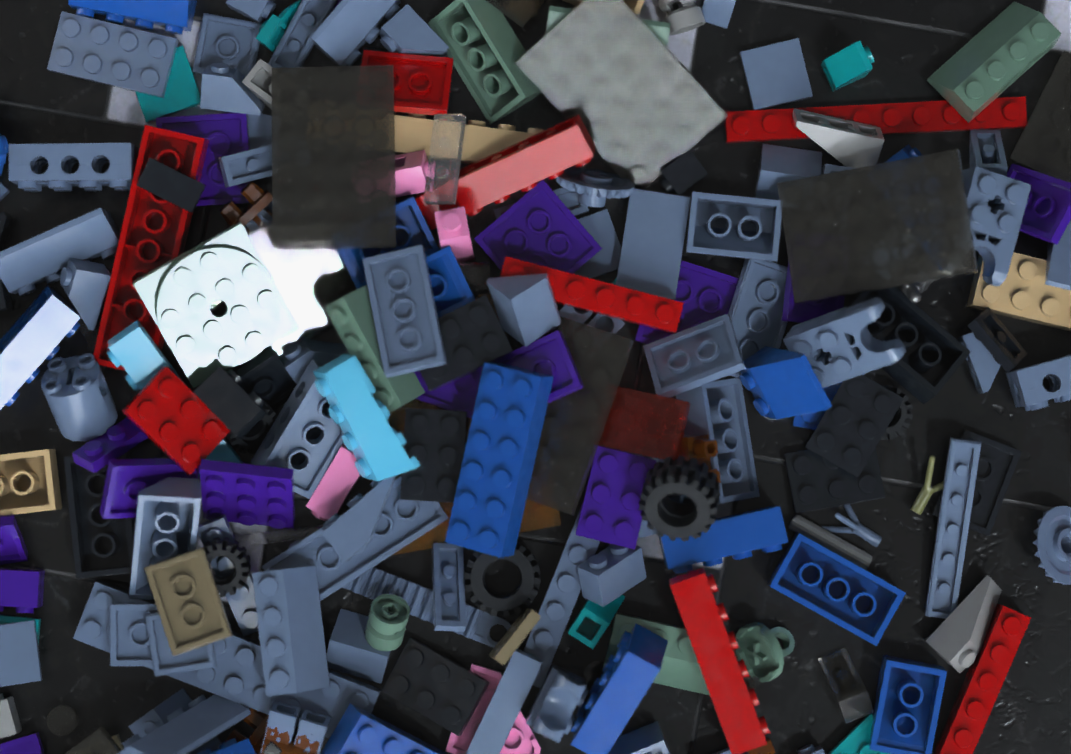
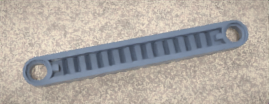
[288,539,511,648]

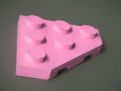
[445,663,541,754]

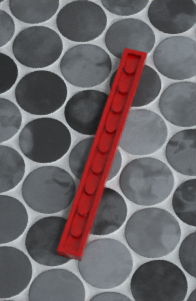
[725,96,1027,143]

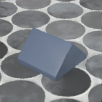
[755,144,822,212]
[487,274,561,347]
[326,608,391,684]

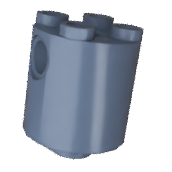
[41,353,118,441]

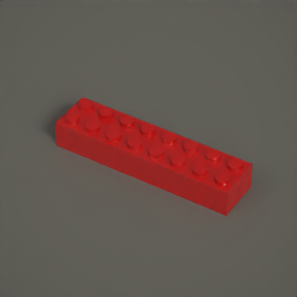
[93,125,209,371]

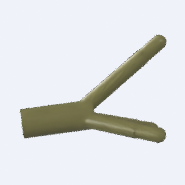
[910,455,944,515]

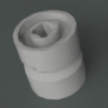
[658,0,706,35]

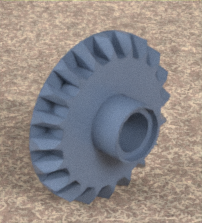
[556,168,635,207]
[1033,506,1071,585]

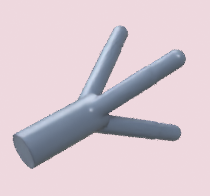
[821,504,882,547]

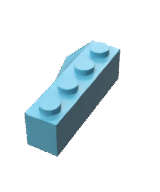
[313,354,421,481]

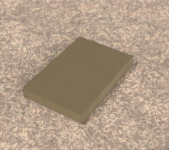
[144,548,233,656]

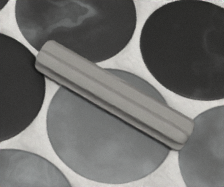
[788,515,872,570]

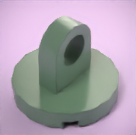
[736,622,795,683]

